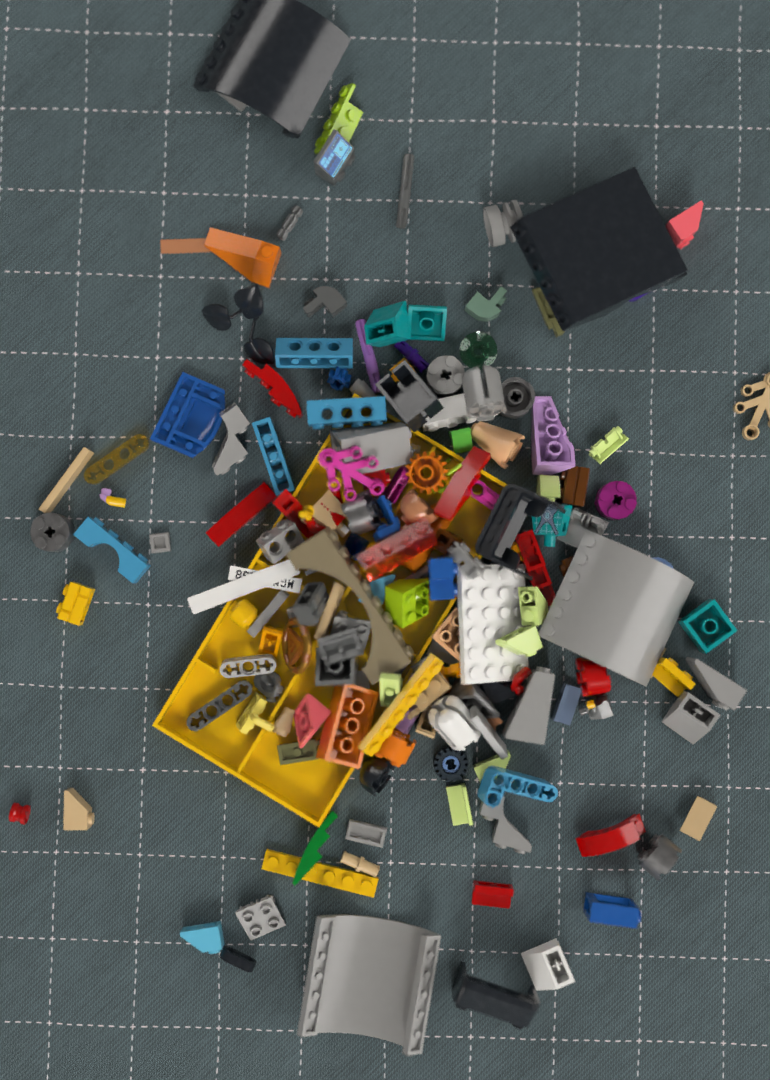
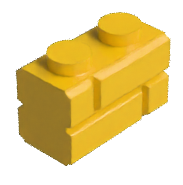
[56,582,95,626]

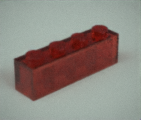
[356,517,438,582]

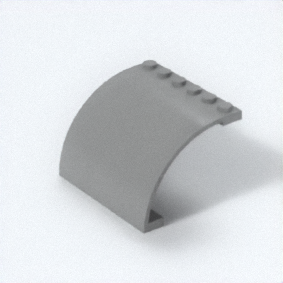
[538,530,694,687]
[297,914,441,1056]

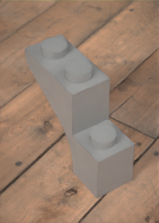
[212,402,250,476]
[479,793,532,854]

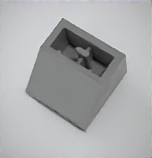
[661,691,721,745]

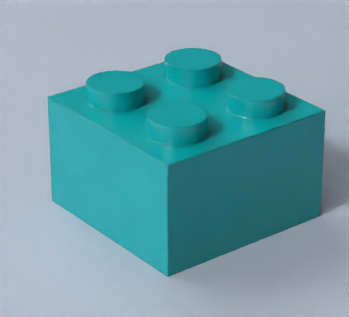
[678,599,737,654]

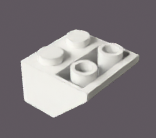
[521,938,575,991]

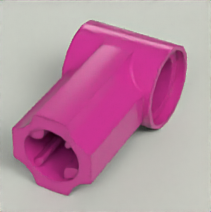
[470,480,500,511]

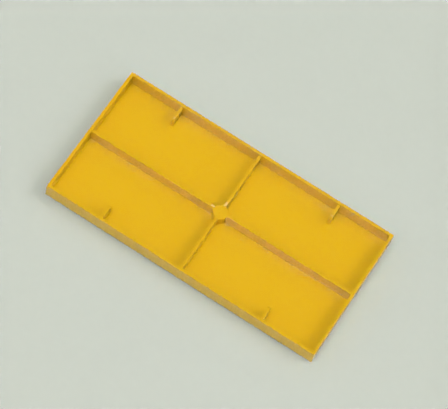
[152,393,507,827]

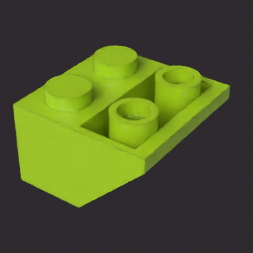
[385,579,429,628]

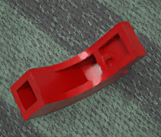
[575,814,646,857]

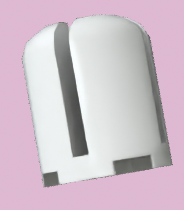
[428,695,481,751]

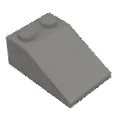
[685,657,747,711]

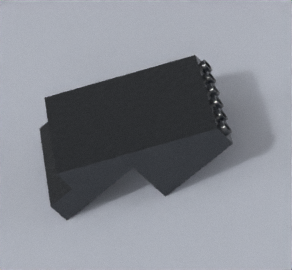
[510,167,688,332]

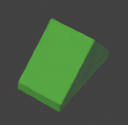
[448,427,473,454]

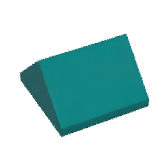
[408,305,447,341]

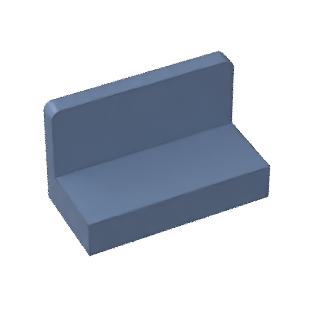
[551,682,581,726]

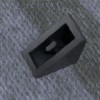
[481,682,516,704]

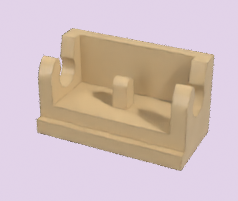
[680,796,717,841]

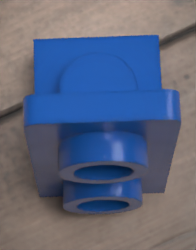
[373,495,401,542]

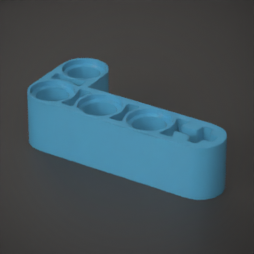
[477,766,558,808]

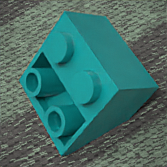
[364,301,411,347]

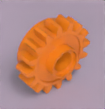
[406,451,449,494]

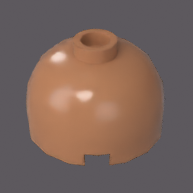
[400,489,438,528]

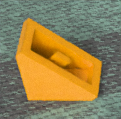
[258,624,284,658]

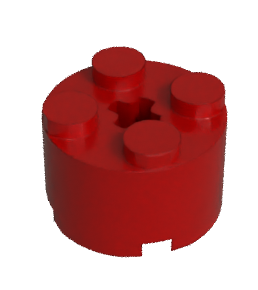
[575,657,611,697]

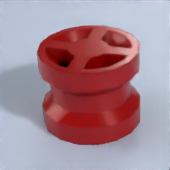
[9,802,31,825]

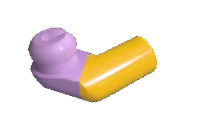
[100,488,126,508]

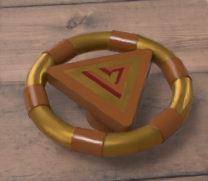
[282,617,312,674]

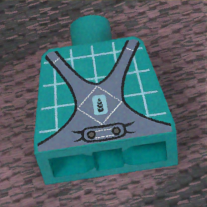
[532,505,572,547]

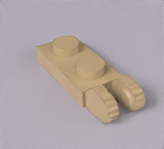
[407,672,452,720]

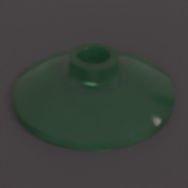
[459,332,498,370]

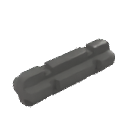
[276,205,303,241]

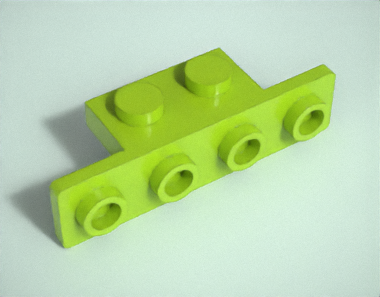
[314,83,363,154]

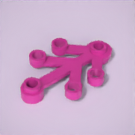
[318,445,385,501]

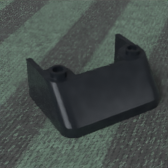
[475,484,566,581]
[451,961,540,1029]

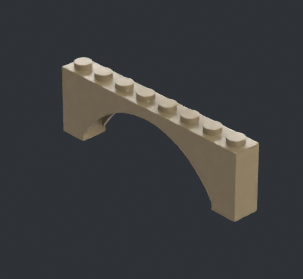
[286,526,414,685]

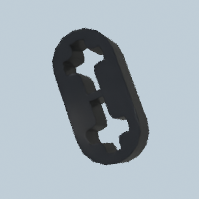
[219,946,257,972]

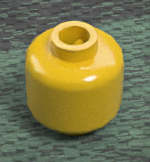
[229,599,259,628]

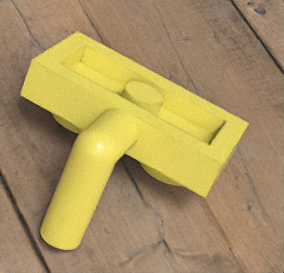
[236,692,274,735]

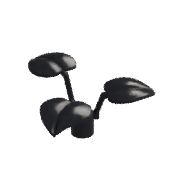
[202,284,275,365]

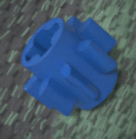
[327,366,352,391]

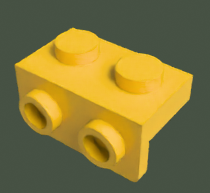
[652,657,695,697]

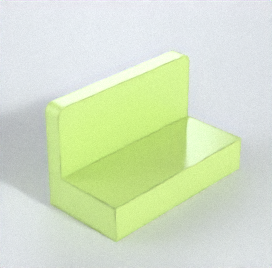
[446,783,473,826]

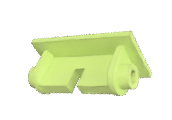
[589,426,629,464]

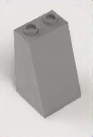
[330,421,413,477]
[502,666,555,745]

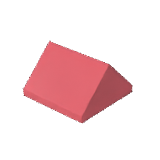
[294,694,331,748]

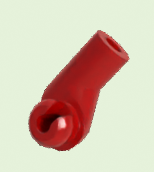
[511,666,532,695]

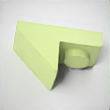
[379,673,403,707]

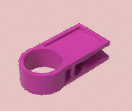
[383,465,410,504]

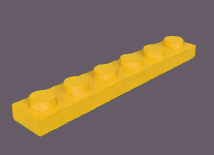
[358,653,444,757]
[261,849,379,898]

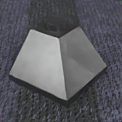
[449,679,500,719]

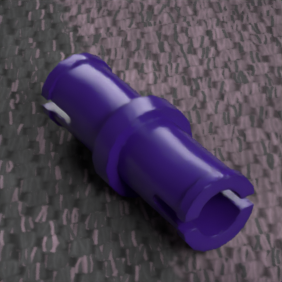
[394,341,430,373]

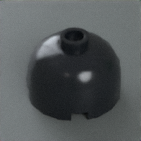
[358,756,395,796]

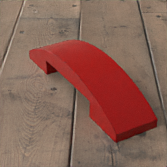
[272,488,315,539]

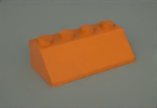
[316,685,380,769]

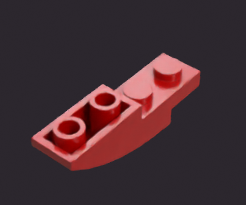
[242,359,303,418]

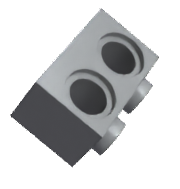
[256,519,305,564]

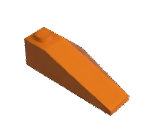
[204,228,281,288]

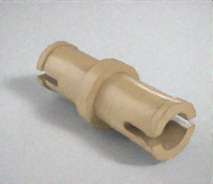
[340,851,380,877]

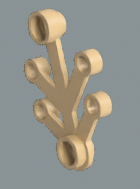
[733,372,770,440]

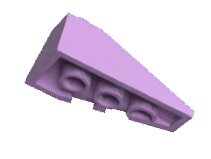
[531,396,575,475]

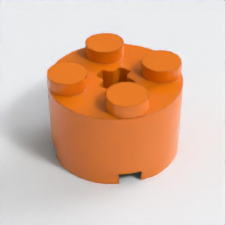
[374,728,417,767]

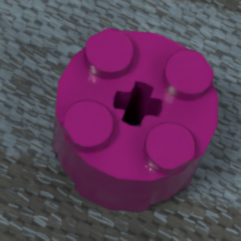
[594,481,637,521]

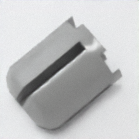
[462,365,506,421]

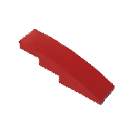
[434,446,491,522]
[205,482,277,547]
[515,529,556,607]

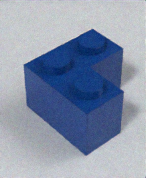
[427,558,458,601]

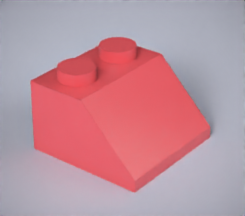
[665,200,704,250]

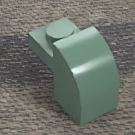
[464,286,507,322]

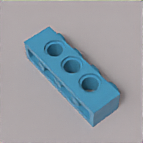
[275,338,353,368]
[307,396,386,430]
[252,417,296,496]

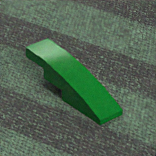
[292,811,338,886]

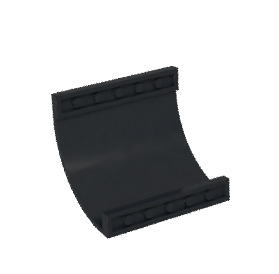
[193,0,351,139]

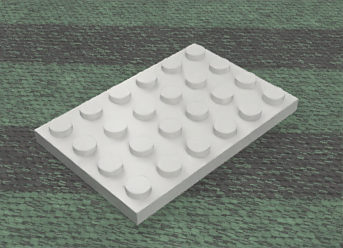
[457,564,529,684]

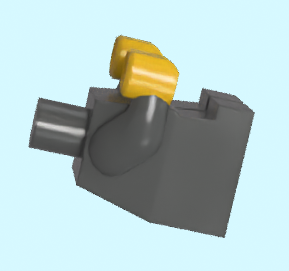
[579,693,614,719]

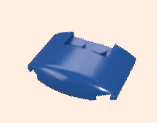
[150,372,226,458]

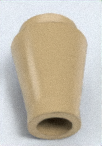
[272,707,295,737]

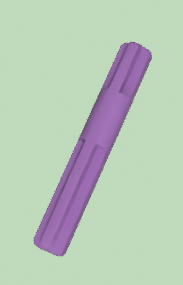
[355,319,381,393]

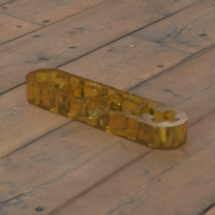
[84,434,150,485]

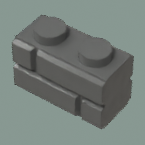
[292,582,329,626]

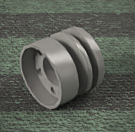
[483,199,523,248]

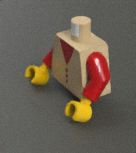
[299,477,350,538]

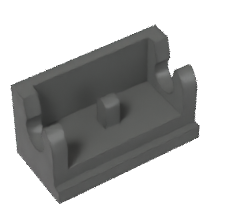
[317,628,363,666]

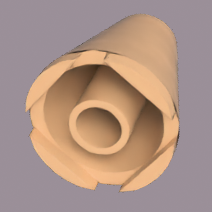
[471,421,525,469]

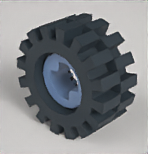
[433,746,468,782]

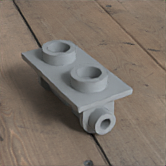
[447,541,485,580]

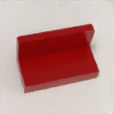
[471,880,514,909]

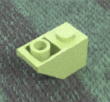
[536,475,561,502]
[518,586,548,626]

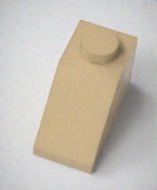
[64,788,95,830]

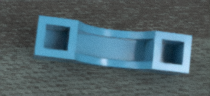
[73,517,151,583]

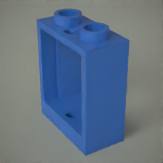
[583,892,642,928]

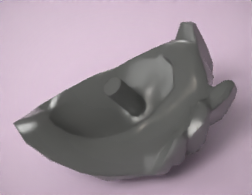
[253,672,284,702]

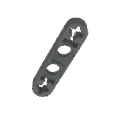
[186,680,253,731]

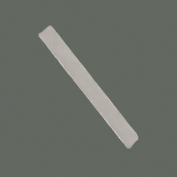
[187,559,300,614]

